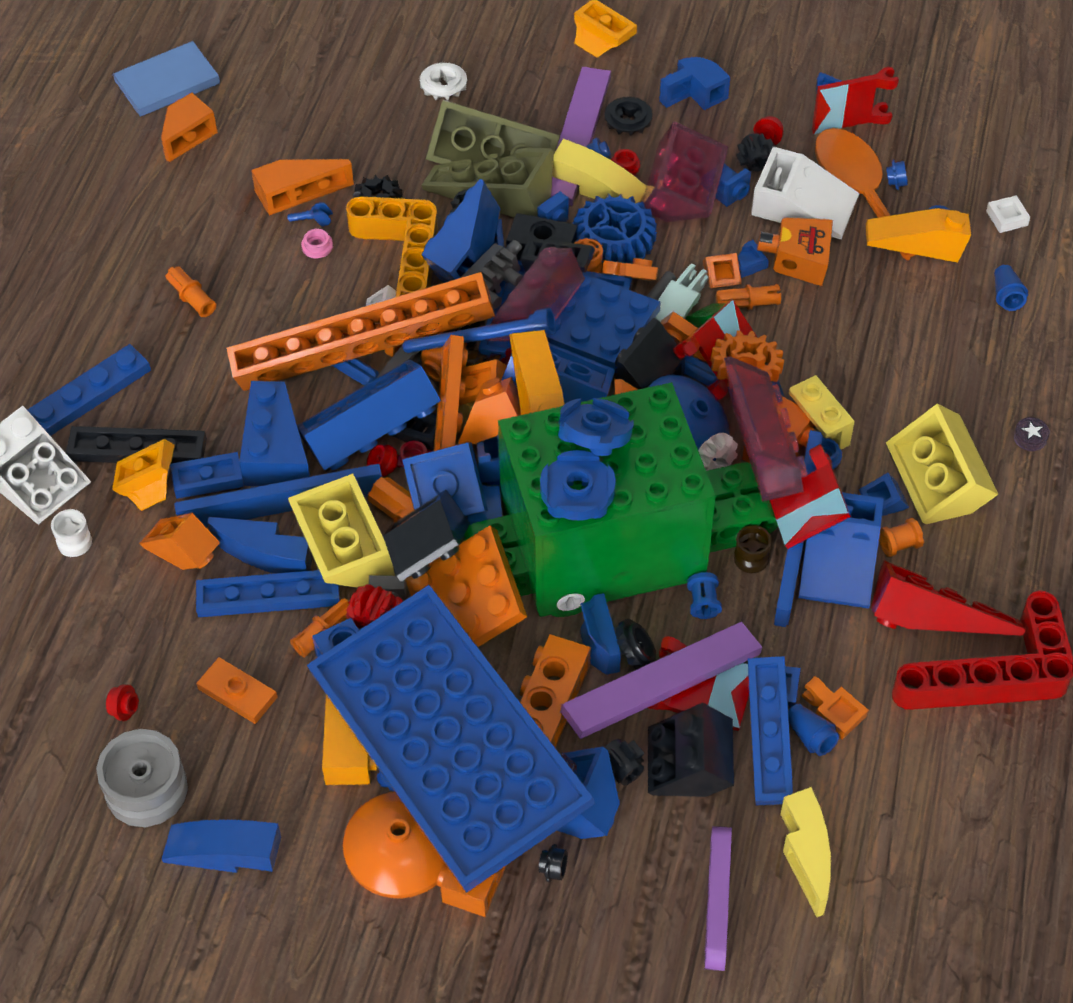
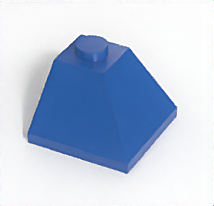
[557,746,620,839]

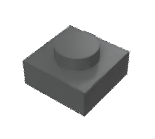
[369,575,407,600]

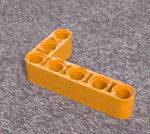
[346,197,438,297]

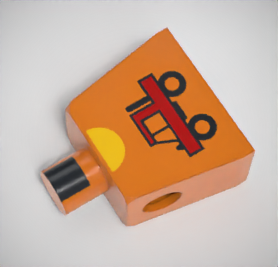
[757,218,833,286]

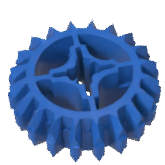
[572,193,657,264]

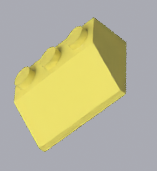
[886,404,999,524]
[288,474,395,588]

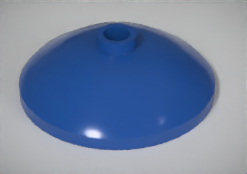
[647,375,730,461]

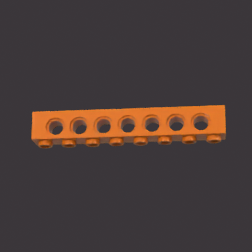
[226,272,496,391]
[437,634,591,917]

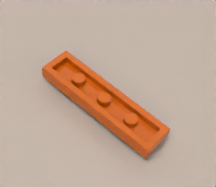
[434,335,468,451]

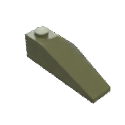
[426,99,560,164]
[421,148,554,217]

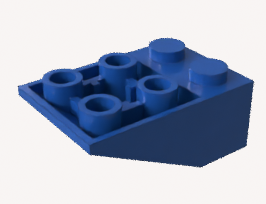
[421,179,500,283]
[798,492,884,609]

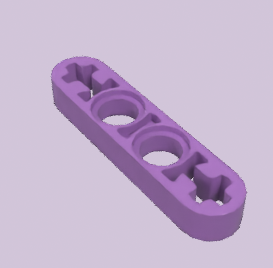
[704,826,732,971]

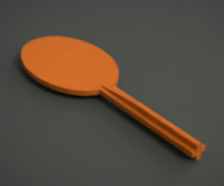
[815,128,915,261]

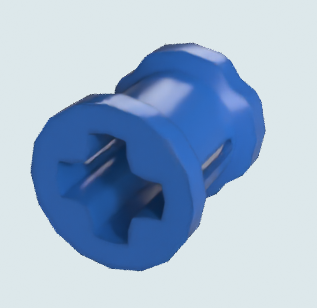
[687,572,722,619]

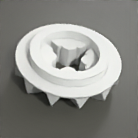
[420,63,467,101]
[698,433,738,471]

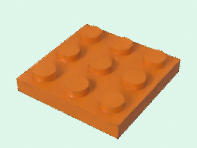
[406,525,527,647]

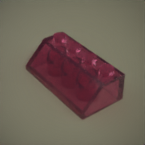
[724,357,807,502]

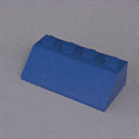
[297,359,441,470]

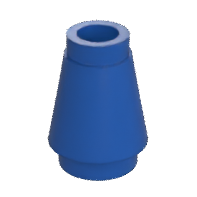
[994,265,1028,311]
[788,704,839,756]

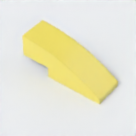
[552,139,648,203]
[780,787,831,917]

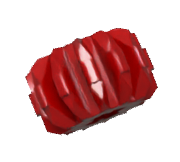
[346,584,403,629]

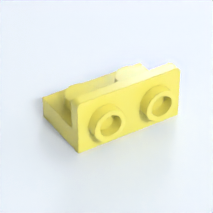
[789,375,855,450]

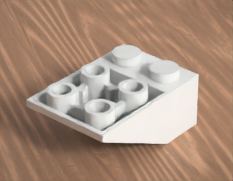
[752,147,859,239]
[0,406,91,525]

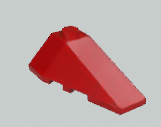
[871,560,1026,636]

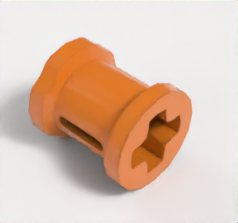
[879,518,924,558]

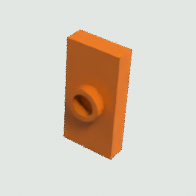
[196,657,278,724]

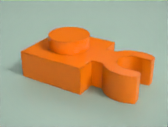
[602,258,659,282]

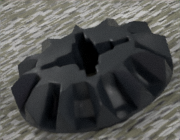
[605,97,653,136]
[353,174,402,199]
[616,619,656,670]

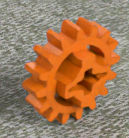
[710,330,784,391]

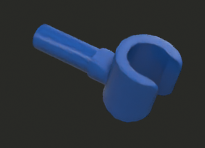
[287,202,333,227]

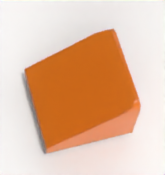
[703,253,742,289]

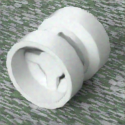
[51,509,92,557]

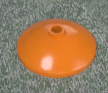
[343,792,446,898]

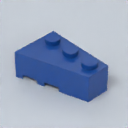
[239,381,310,486]

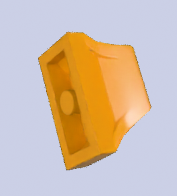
[574,0,637,58]
[112,439,175,511]

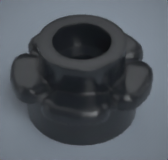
[539,844,568,882]

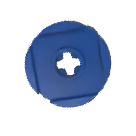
[558,398,634,456]
[540,450,616,520]

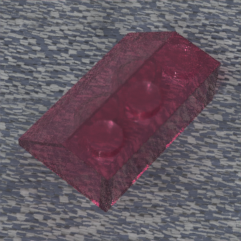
[642,121,728,222]
[486,247,585,341]

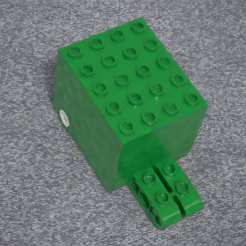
[461,382,778,617]

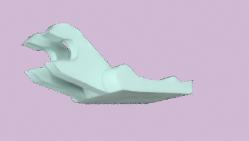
[655,264,708,322]

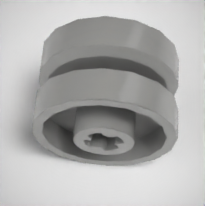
[96,729,188,827]

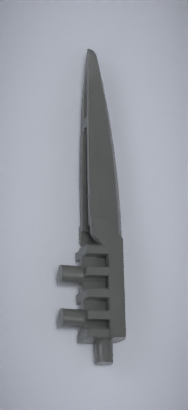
[377,240,524,378]

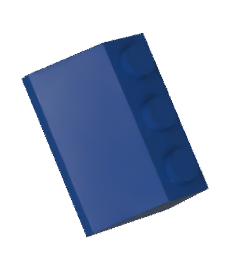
[502,343,615,404]

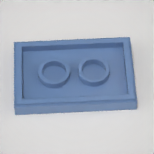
[113,41,220,117]

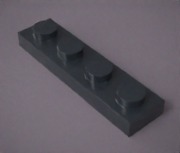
[66,426,207,464]

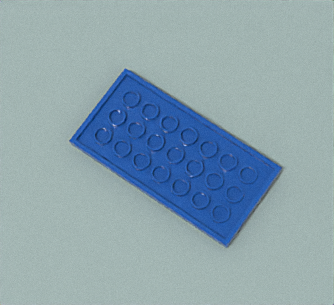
[307,585,595,893]

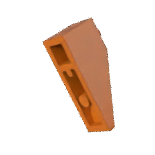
[251,159,354,215]

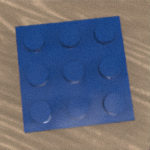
[545,273,661,373]

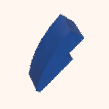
[207,517,313,574]
[162,820,281,873]

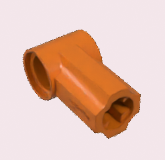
[368,477,414,523]

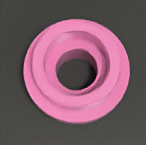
[301,229,333,258]

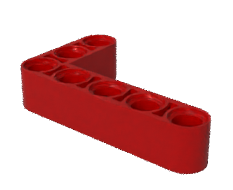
[892,591,1073,710]

